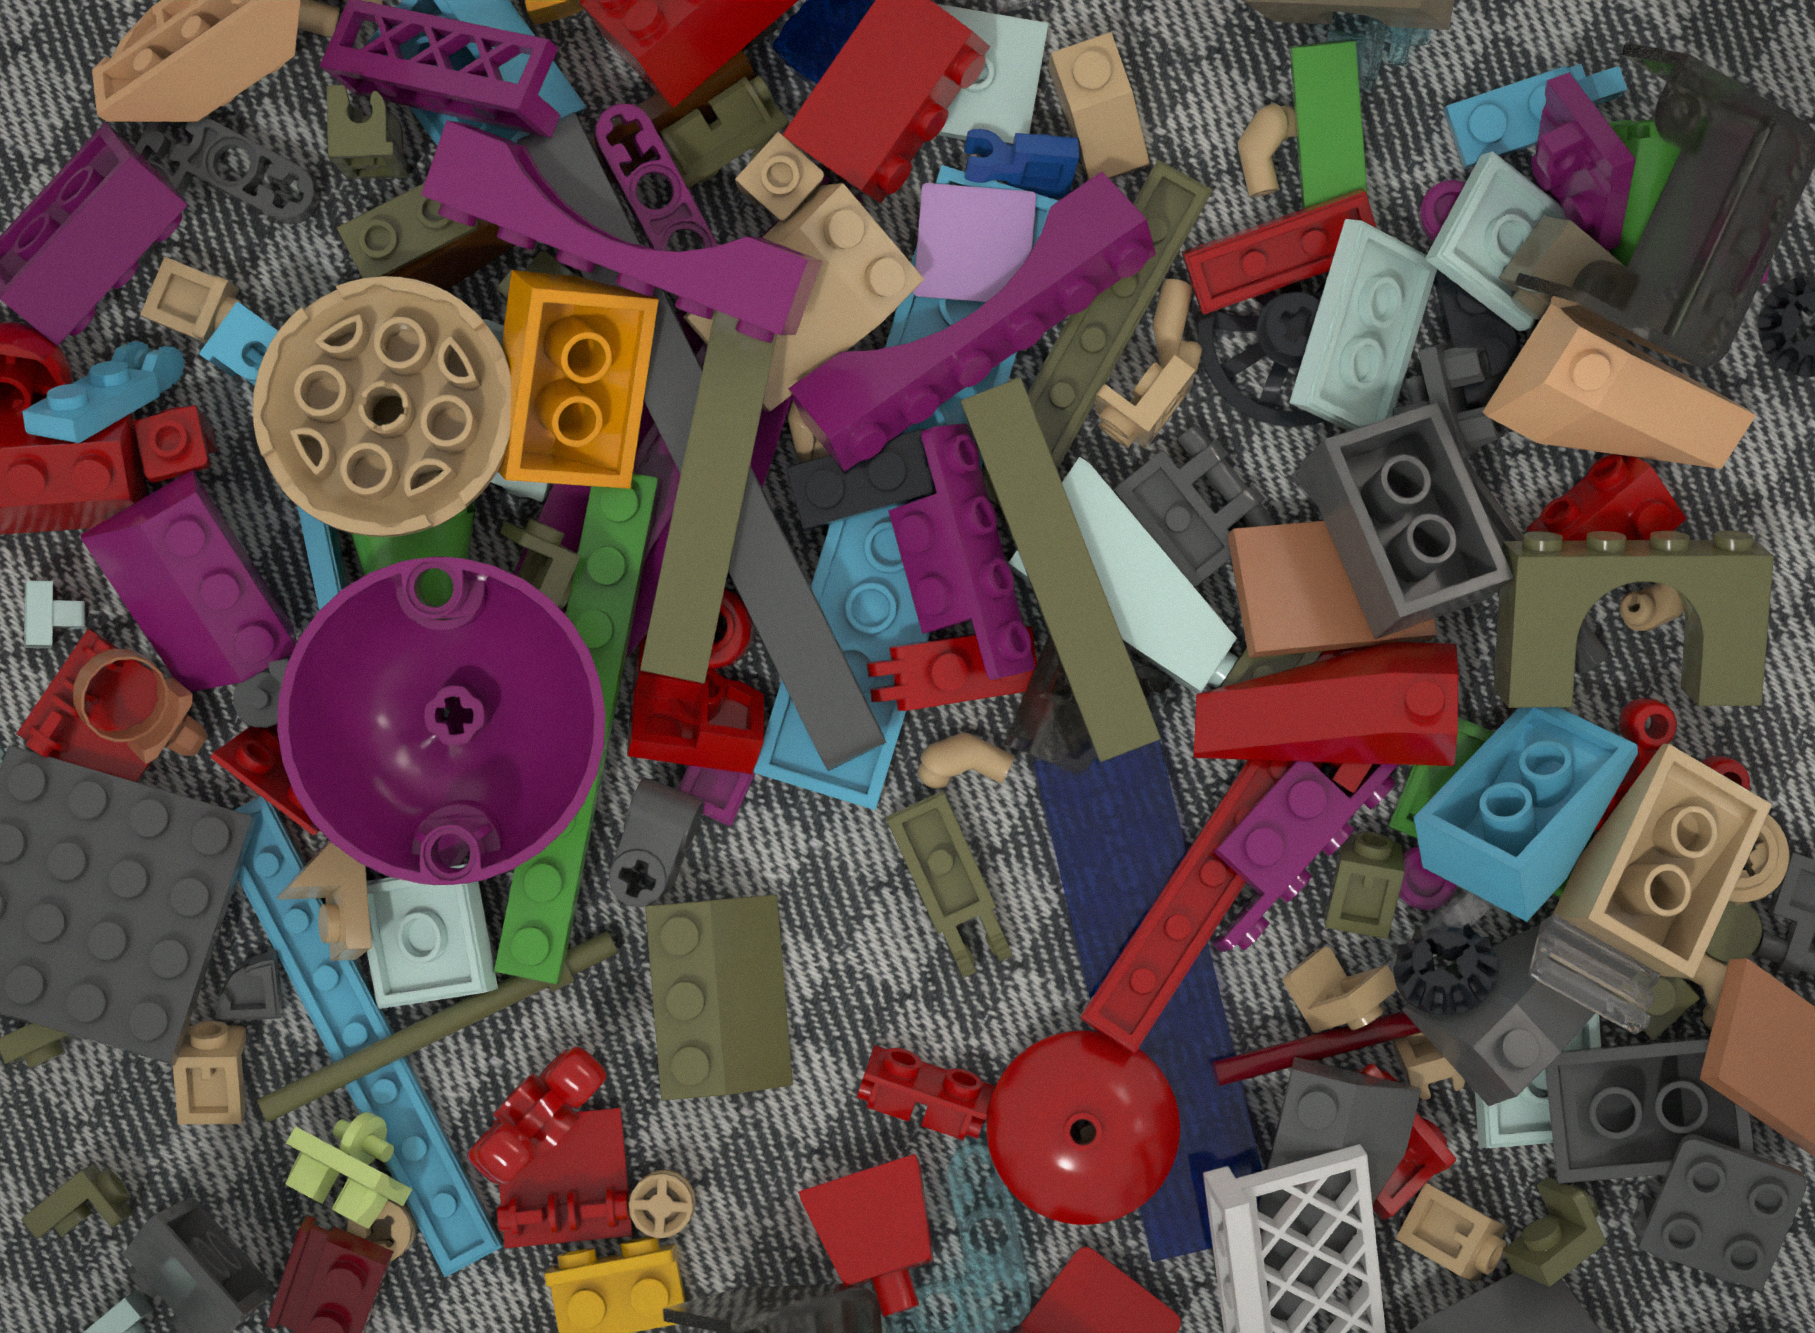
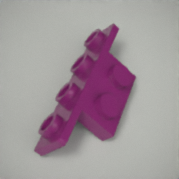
[888,423,1035,680]
[1212,761,1398,953]

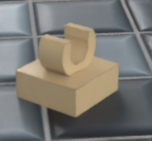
[1392,1033,1465,1100]

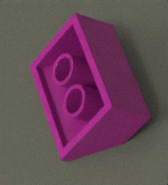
[0,122,188,346]
[81,470,297,692]

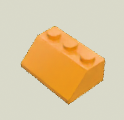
[498,270,659,489]

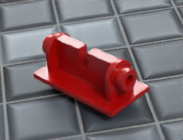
[856,1045,995,1141]

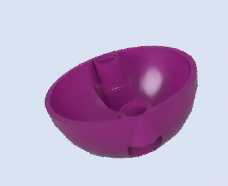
[277,556,605,885]

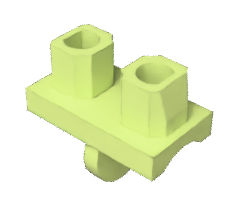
[285,1112,412,1229]

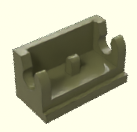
[326,85,410,179]

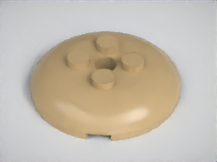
[253,276,511,537]

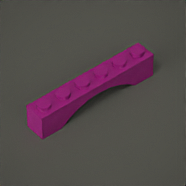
[421,120,823,343]
[788,171,1156,472]

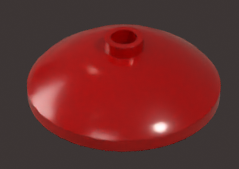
[986,1030,1180,1225]

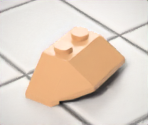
[92,0,301,122]

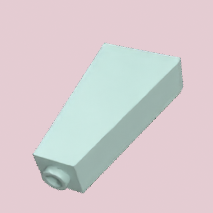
[1008,457,1238,694]

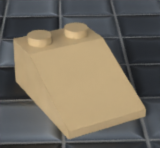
[683,183,924,412]
[1552,744,1772,979]

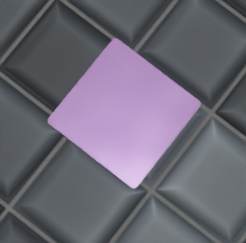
[913,183,1036,302]

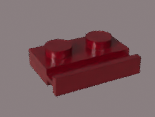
[266,1215,394,1333]

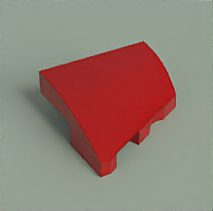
[627,634,764,774]

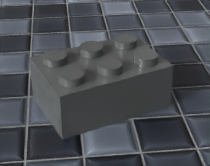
[1300,402,1514,640]

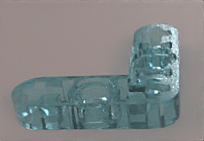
[848,1142,1031,1333]

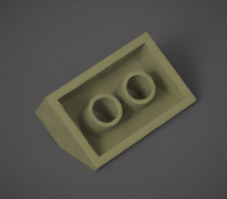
[645,894,793,1101]

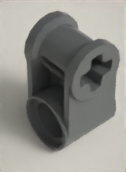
[609,777,705,908]

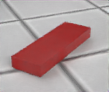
[1181,188,1377,315]

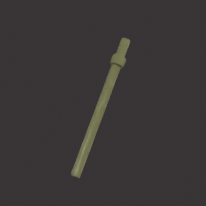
[257,930,618,1123]

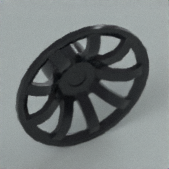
[1197,281,1327,428]

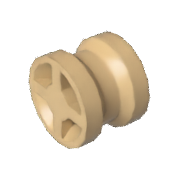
[629,1169,696,1239]
[347,1199,418,1262]

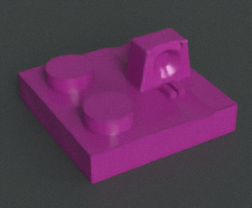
[1531,72,1635,251]

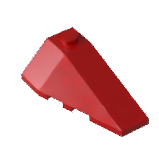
[1194,642,1458,766]

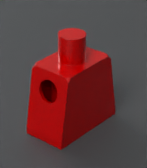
[798,1154,934,1317]

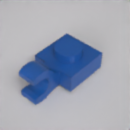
[964,129,1079,198]

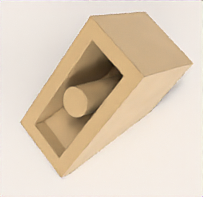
[1048,32,1150,180]

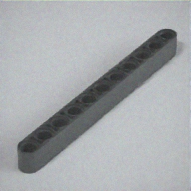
[517,112,887,771]

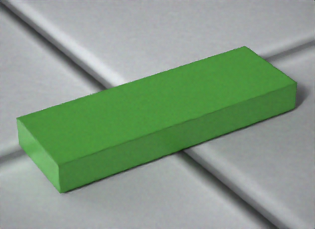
[1289,39,1368,209]

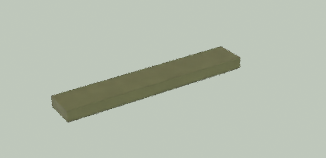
[982,160,1213,508]
[640,310,777,684]
[960,377,1161,763]

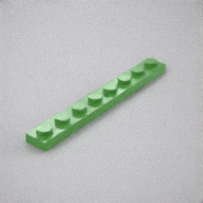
[494,473,661,984]

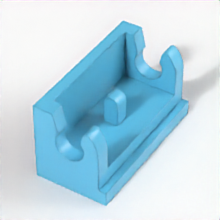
[199,301,278,385]

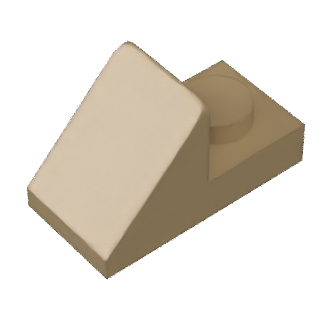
[277,840,372,961]

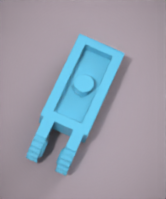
[22,341,185,443]

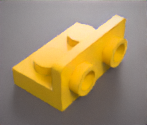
[544,1236,689,1333]

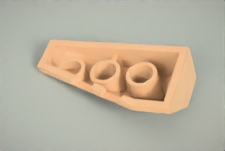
[1483,302,1756,469]

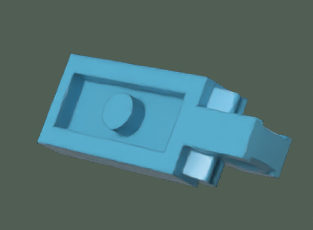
[1443,64,1628,169]

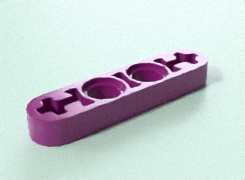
[594,103,718,314]

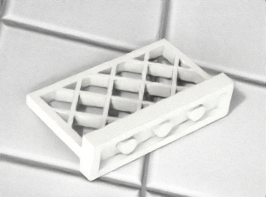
[1203,1144,1386,1333]

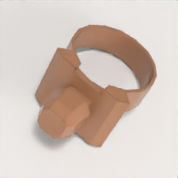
[73,649,207,764]

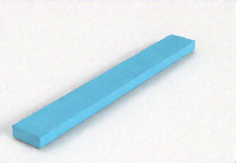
[233,796,504,1277]

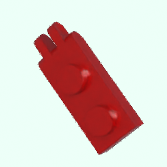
[866,626,1040,711]

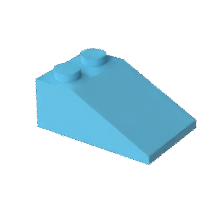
[1414,707,1638,922]

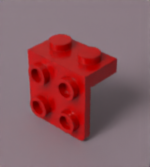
[1014,1246,1181,1333]

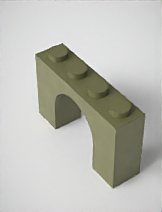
[1493,531,1774,708]

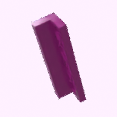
[319,0,561,138]

